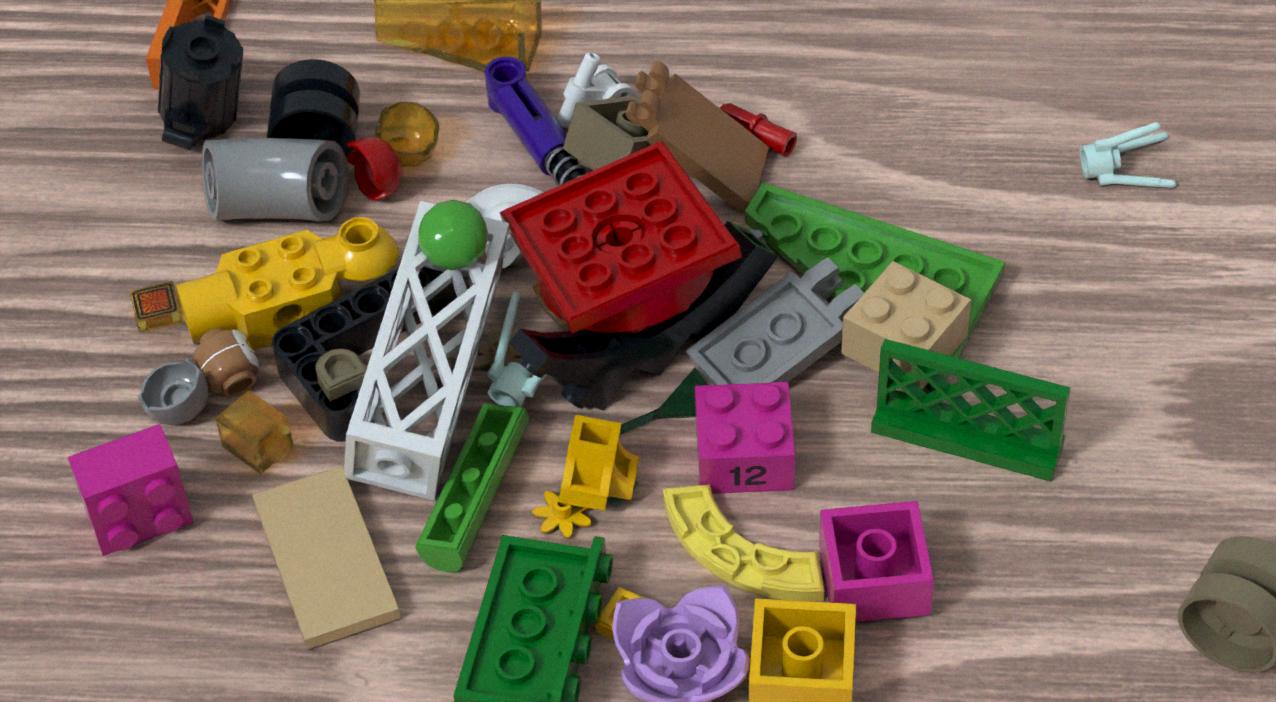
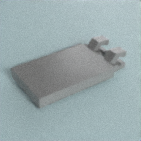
[686,257,864,385]

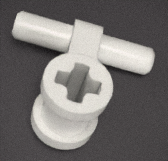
[556,52,636,129]

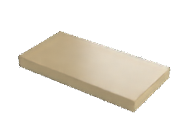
[252,466,401,650]

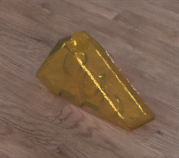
[374,0,542,72]

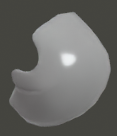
[138,359,209,426]

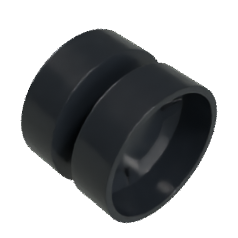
[267,59,360,156]

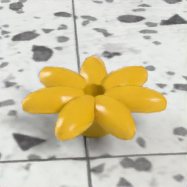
[532,491,591,539]

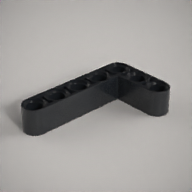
[272,267,470,442]

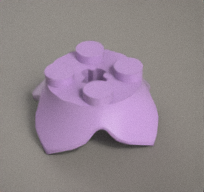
[613,585,750,702]

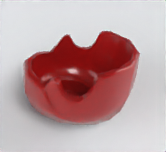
[346,137,403,201]

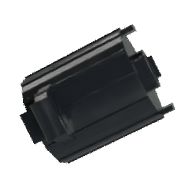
[158,15,243,151]

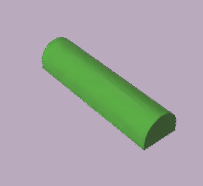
[415,403,529,572]

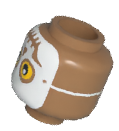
[192,328,261,397]

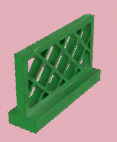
[871,339,1071,482]

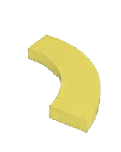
[663,484,824,601]

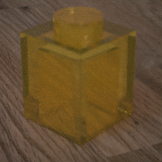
[215,390,294,474]

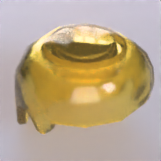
[374,101,440,167]

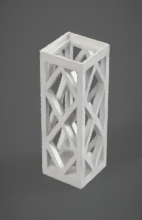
[344,201,509,501]

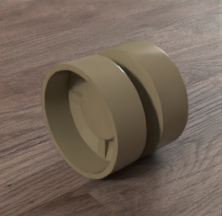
[1178,536,1276,673]

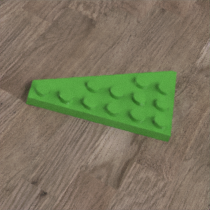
[745,183,1005,392]

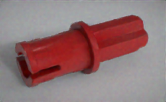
[720,103,797,157]

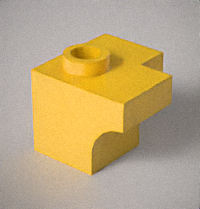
[558,415,639,511]

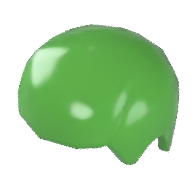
[418,200,488,270]

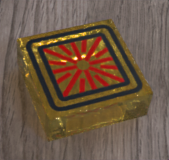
[129,281,183,332]

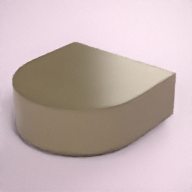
[316,349,367,401]

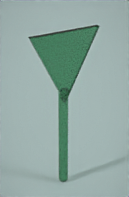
[620,367,708,435]

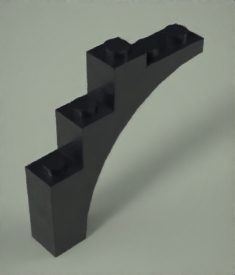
[509,221,778,411]

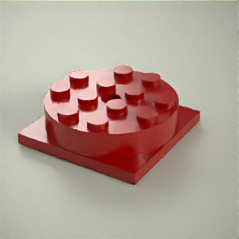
[500,141,742,334]

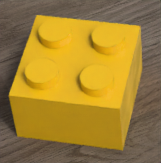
[749,598,856,702]

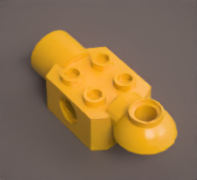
[175,217,399,350]

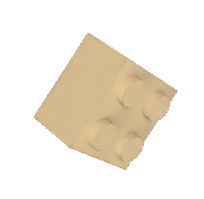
[841,261,971,390]

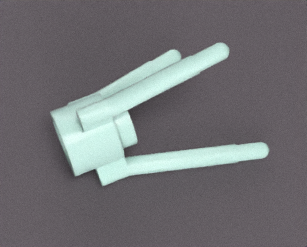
[1080,122,1176,188]
[487,291,547,407]

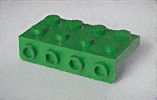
[453,535,613,702]

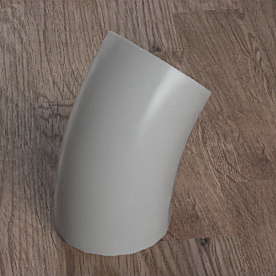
[202,138,349,221]

